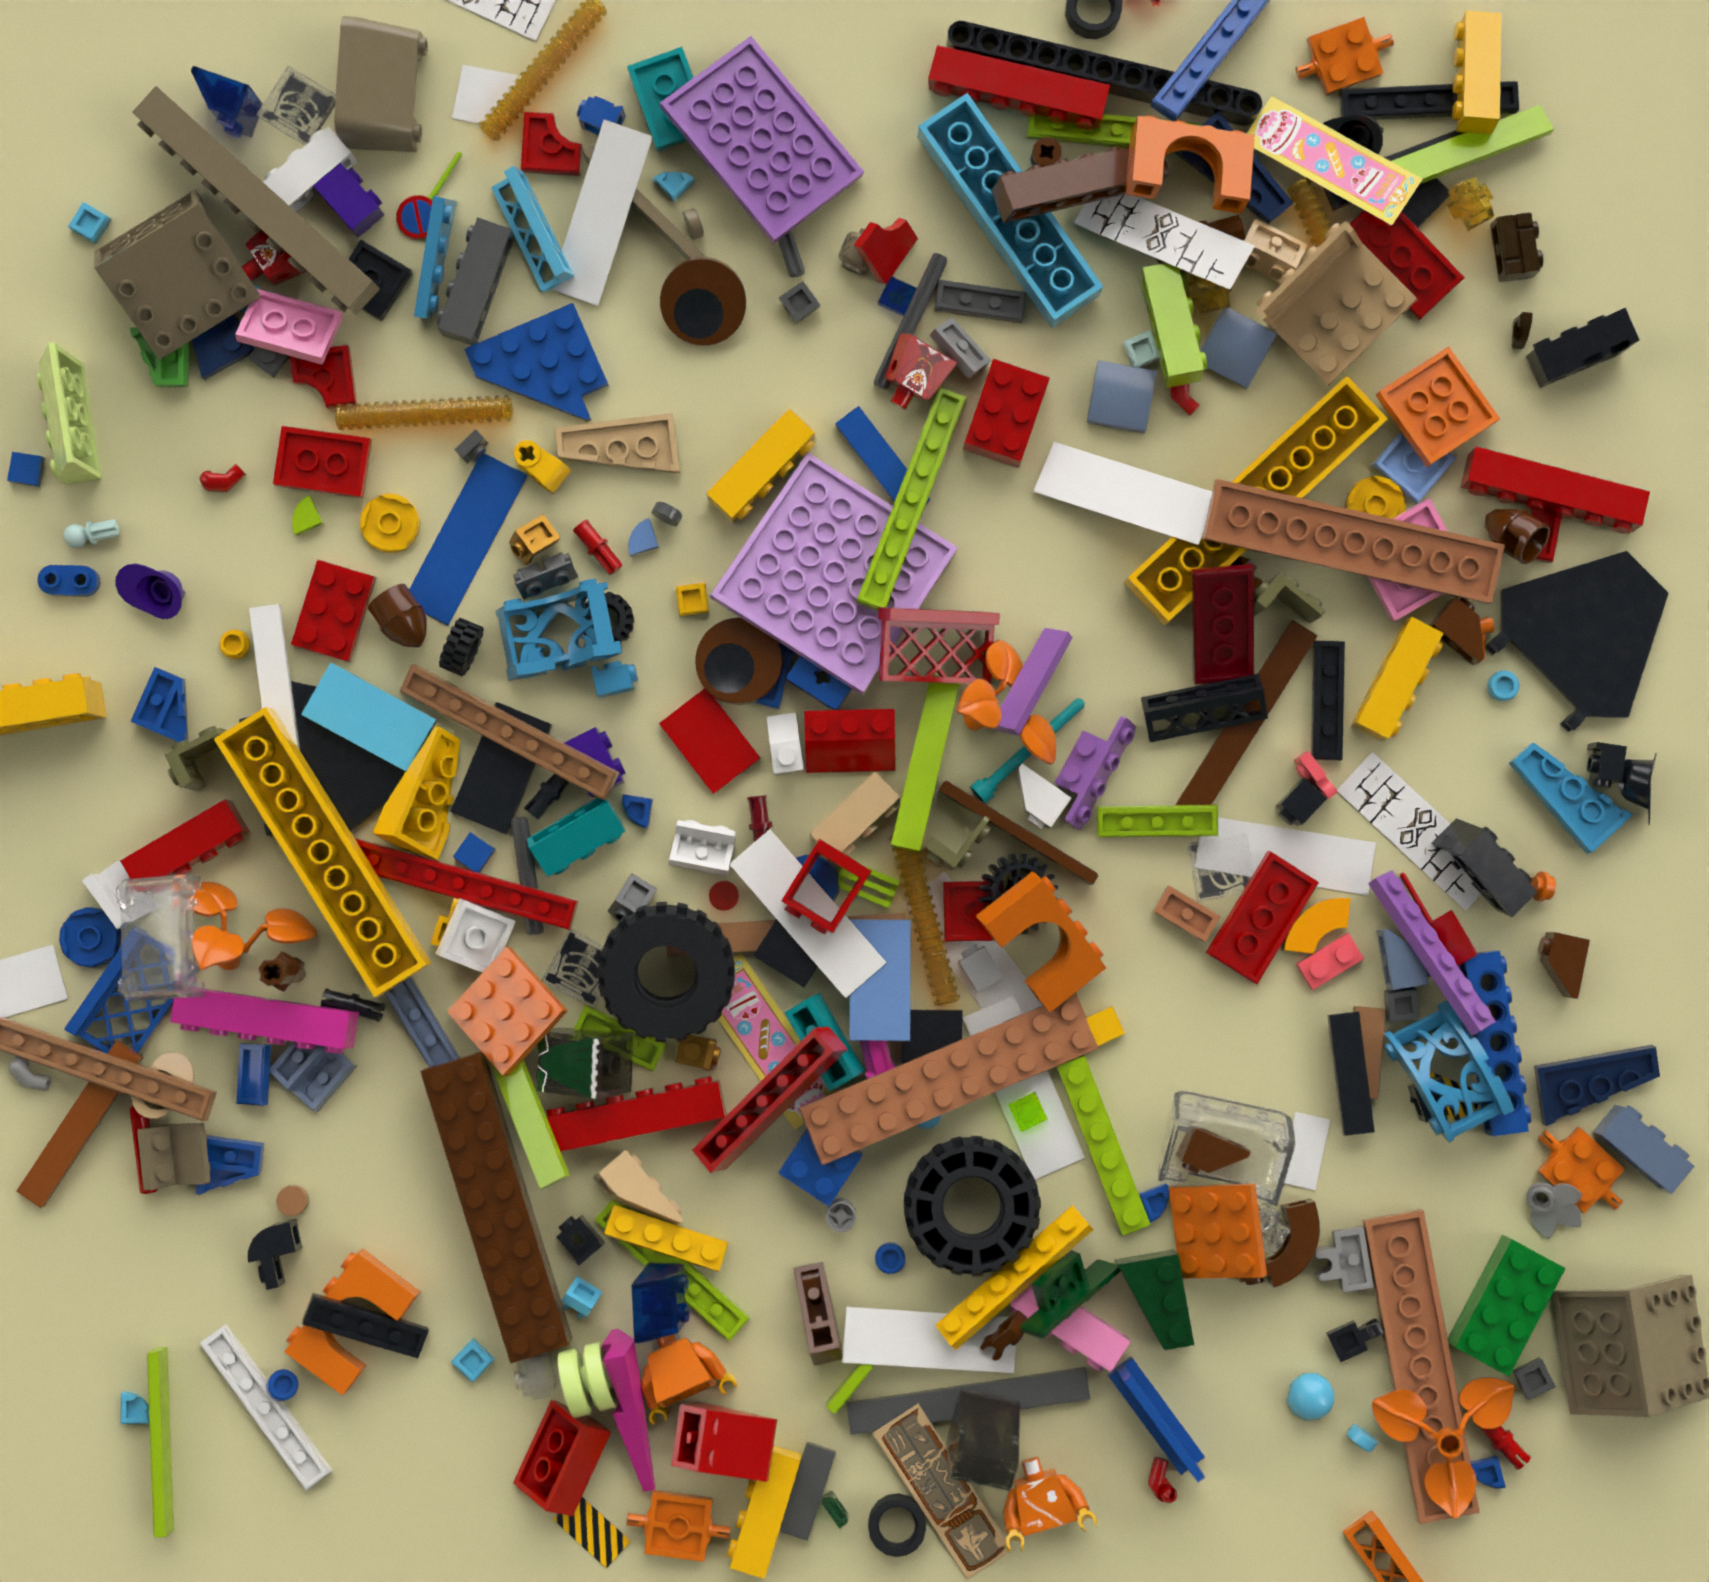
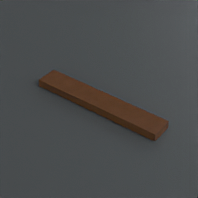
[938,780,1099,885]

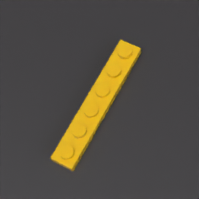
[935,1205,1094,1351]

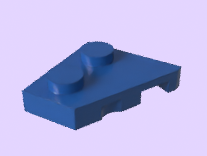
[130,667,188,742]
[196,1135,264,1195]

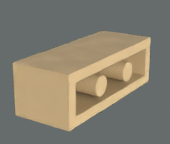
[810,772,900,856]

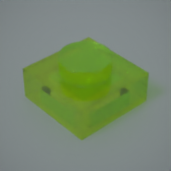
[1008,1091,1048,1132]

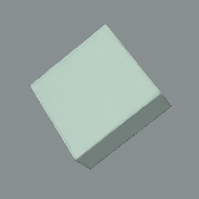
[1122,330,1159,368]

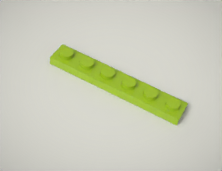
[1056,1055,1151,1236]

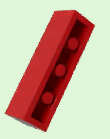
[120,799,250,894]

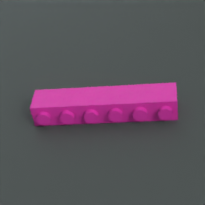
[170,986,359,1054]

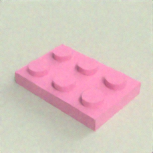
[235,289,343,365]

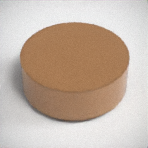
[276,1185,309,1216]

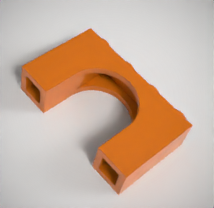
[1125,115,1255,214]
[976,871,1106,1012]
[284,1249,421,1396]

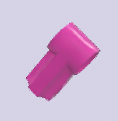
[860,1041,895,1079]

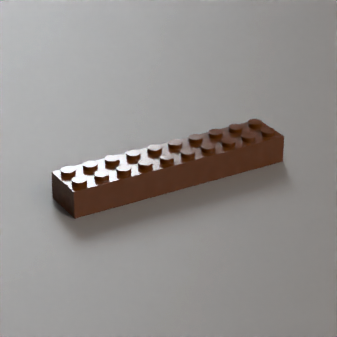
[420,1051,573,1364]

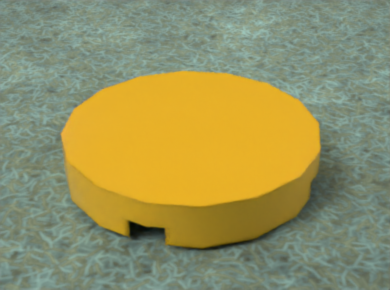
[1345,476,1406,519]
[360,493,420,553]

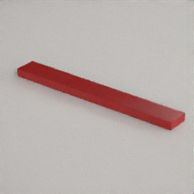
[355,838,579,930]

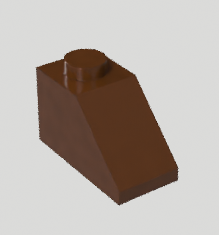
[1429,597,1484,665]
[1538,932,1590,999]
[1176,1123,1251,1174]

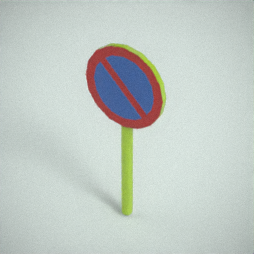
[396,151,462,239]

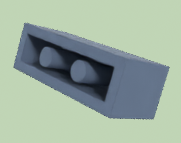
[1593,1105,1695,1194]

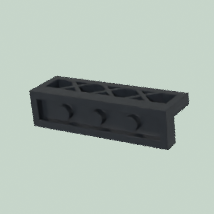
[1141,673,1268,742]

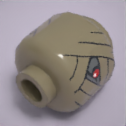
[838,228,871,275]

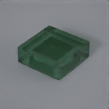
[822,1490,849,1529]

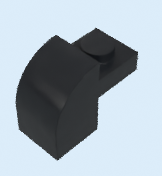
[248,1219,303,1290]

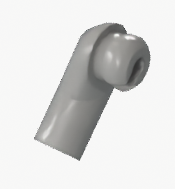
[9,1056,51,1091]

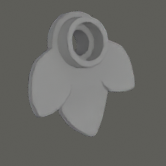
[1527,1182,1582,1238]

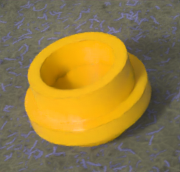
[219,629,250,659]

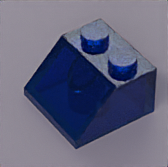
[191,66,264,138]
[631,1262,690,1344]

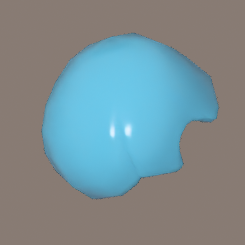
[1286,1373,1335,1421]

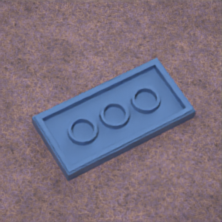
[849,919,911,1041]

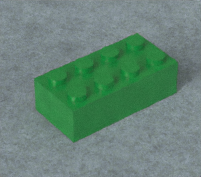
[1448,1235,1566,1377]

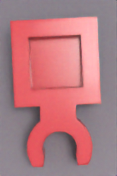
[1294,751,1338,799]

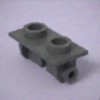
[513,552,578,599]

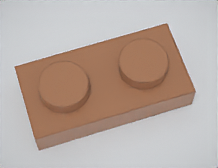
[1153,885,1221,942]

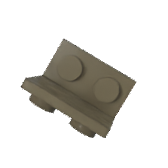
[137,1123,210,1190]

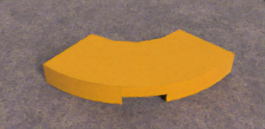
[1283,898,1351,954]

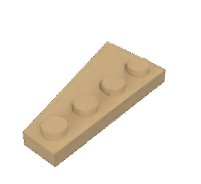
[555,413,681,474]

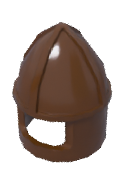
[1485,509,1550,564]
[368,583,427,648]

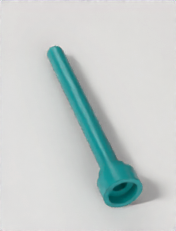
[970,698,1085,804]

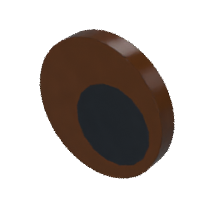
[660,257,746,346]
[695,617,783,705]

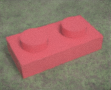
[1296,933,1364,990]

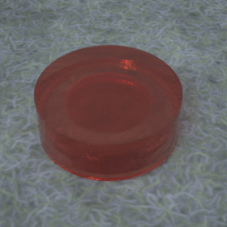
[709,881,739,911]

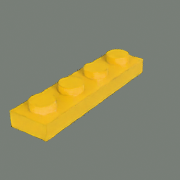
[603,1205,728,1272]

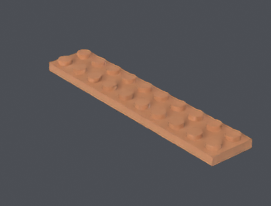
[1202,479,1505,604]
[799,993,1099,1165]
[1362,1209,1480,1524]

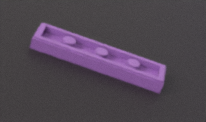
[993,628,1073,736]

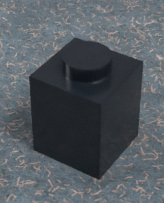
[1275,778,1327,826]

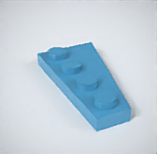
[414,196,457,319]
[1509,743,1633,854]

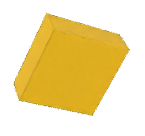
[676,582,709,617]
[1086,1006,1125,1046]

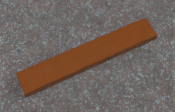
[17,1040,143,1208]

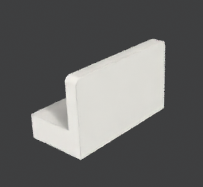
[82,861,154,929]

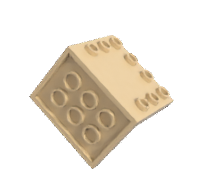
[1254,221,1418,386]

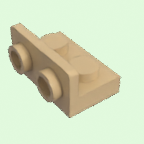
[1244,218,1308,283]

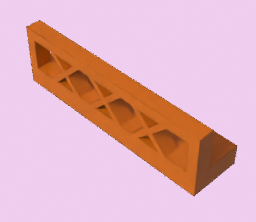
[1342,1510,1424,1582]

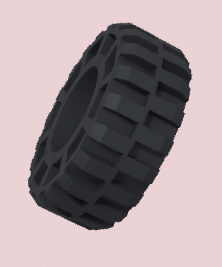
[597,902,735,1043]
[903,1136,1041,1277]

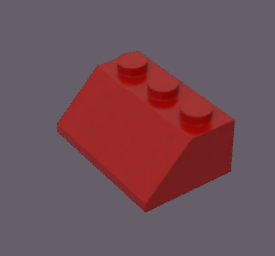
[804,709,896,773]
[513,1400,611,1516]

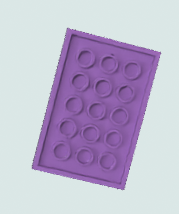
[659,36,864,244]

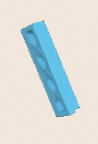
[491,166,574,293]

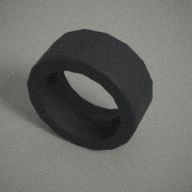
[1065,0,1122,39]
[868,1493,926,1557]

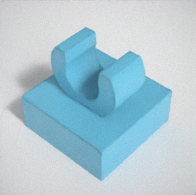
[561,1276,602,1319]

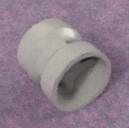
[826,1198,856,1232]

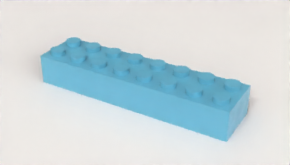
[917,93,1103,329]

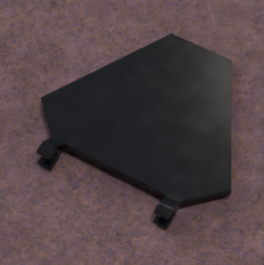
[1485,551,1669,732]
[239,681,406,837]

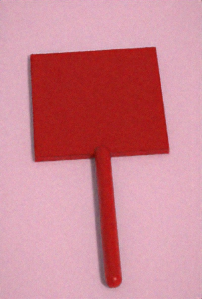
[1400,873,1478,966]

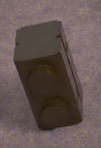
[1490,212,1544,282]

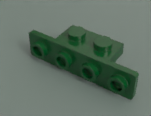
[1020,1250,1120,1339]

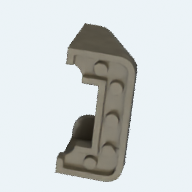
[334,16,428,152]

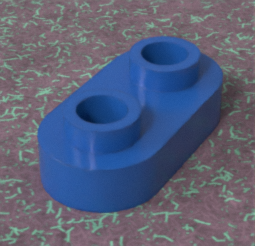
[37,565,100,597]

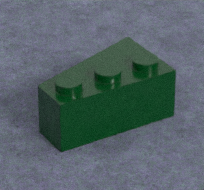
[1114,1249,1194,1350]

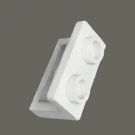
[669,820,736,876]

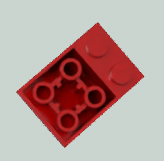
[671,1401,777,1482]

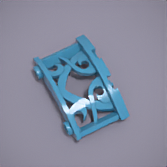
[496,579,622,681]
[1384,1000,1515,1143]

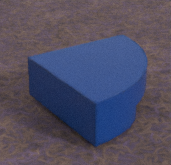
[622,794,653,829]
[1139,1183,1169,1223]
[1470,1455,1506,1488]

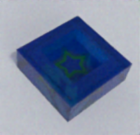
[878,277,917,317]

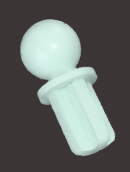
[63,519,120,548]

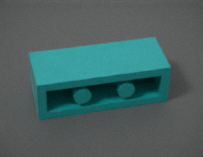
[527,797,626,877]
[784,993,865,1091]

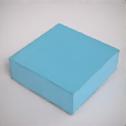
[68,202,111,244]
[451,1338,495,1383]

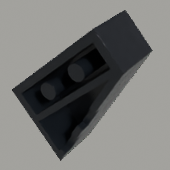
[1526,308,1640,388]
[1432,818,1537,917]

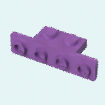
[1055,716,1136,830]

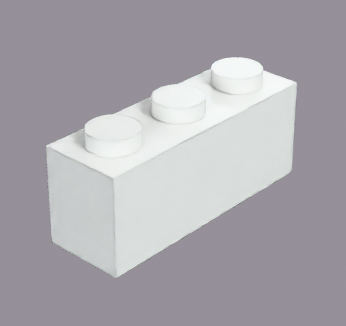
[263,126,357,213]

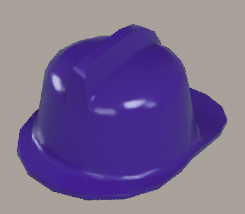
[115,563,186,619]

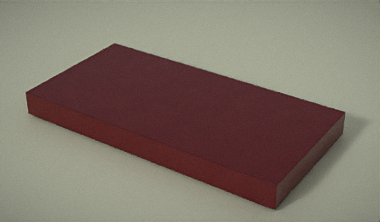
[1191,564,1254,684]

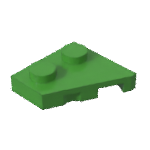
[130,327,189,388]

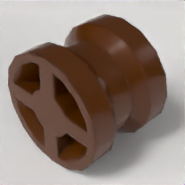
[1031,137,1062,167]

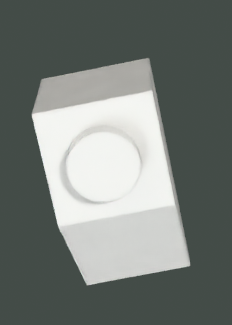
[767,713,805,776]
[1017,764,1071,829]

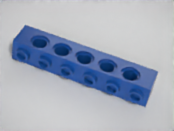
[1458,950,1531,1137]

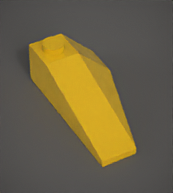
[372,726,460,860]

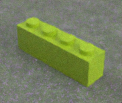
[1140,263,1207,388]

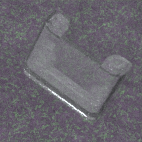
[116,874,205,1001]
[1158,1091,1296,1206]

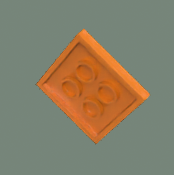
[1376,347,1500,467]
[447,947,568,1076]
[1169,1183,1267,1279]

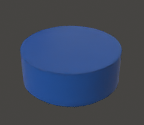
[875,1242,905,1274]
[266,1369,298,1401]

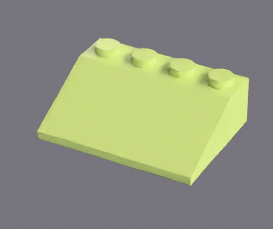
[37,342,101,485]

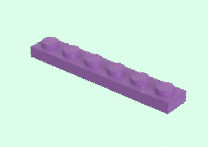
[1368,870,1496,1036]

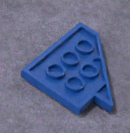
[464,303,609,422]

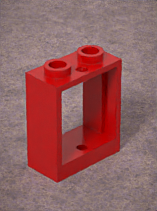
[781,839,872,935]

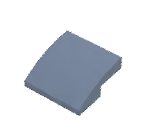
[1200,306,1277,388]
[1087,360,1156,434]
[270,1041,357,1112]

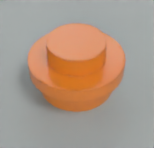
[1530,871,1556,902]

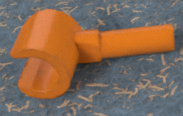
[1480,617,1495,660]

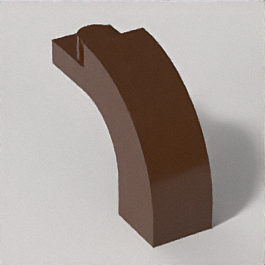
[1237,1198,1320,1287]

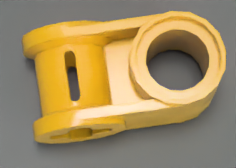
[514,440,571,494]

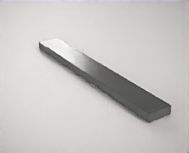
[846,1367,1090,1435]

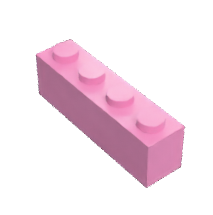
[1009,1285,1131,1372]

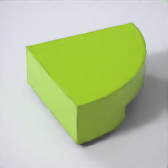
[292,495,324,536]

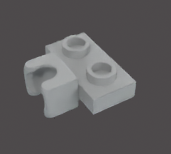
[1314,1226,1374,1292]

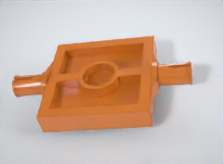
[1295,17,1394,95]
[1537,1127,1625,1214]
[626,1490,731,1562]

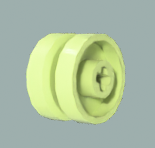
[558,1341,618,1419]

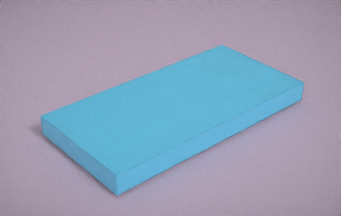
[301,662,437,771]

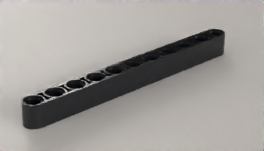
[947,21,1262,126]

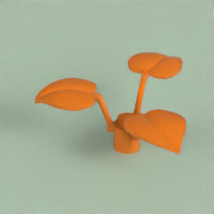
[956,639,1056,765]
[185,882,317,971]
[1372,1377,1515,1519]

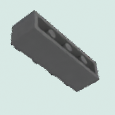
[436,217,515,345]

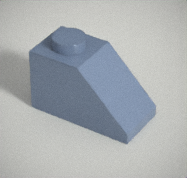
[1376,929,1431,990]

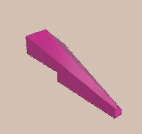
[602,1329,656,1492]

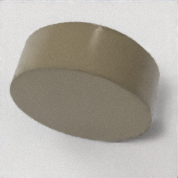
[683,208,704,240]

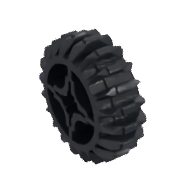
[978,854,1059,934]

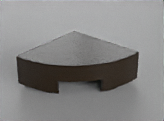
[1511,312,1533,349]

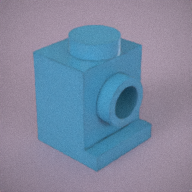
[591,661,638,698]

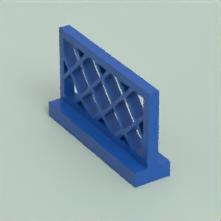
[64,926,198,1053]
[1107,1356,1205,1482]

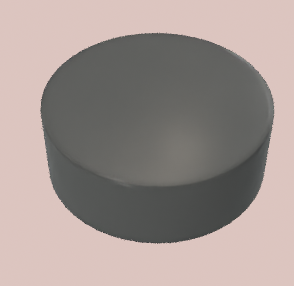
[651,501,682,526]

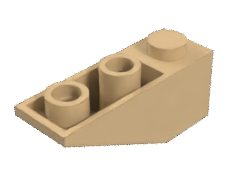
[593,1150,684,1225]

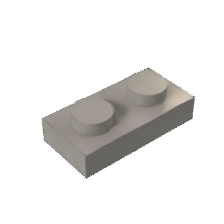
[929,317,992,379]

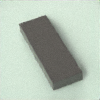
[934,279,1027,324]
[779,1441,836,1541]

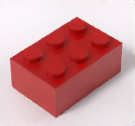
[963,358,1050,468]

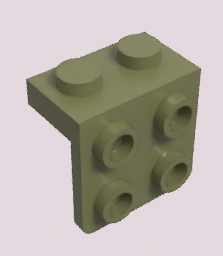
[1254,573,1325,623]
[165,726,227,791]
[923,816,991,870]

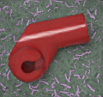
[1170,384,1200,416]
[199,464,246,493]
[1148,1457,1177,1504]

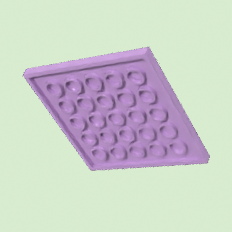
[710,452,958,695]

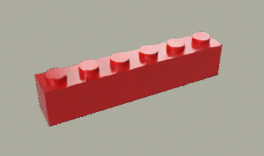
[928,45,1110,130]
[1460,446,1650,534]
[692,1026,848,1173]
[546,1076,727,1152]

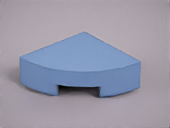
[628,518,659,556]

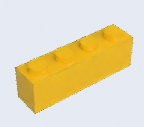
[1452,10,1501,134]
[706,408,816,523]
[1351,616,1443,741]
[726,1445,801,1579]

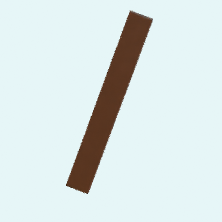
[1175,620,1318,837]

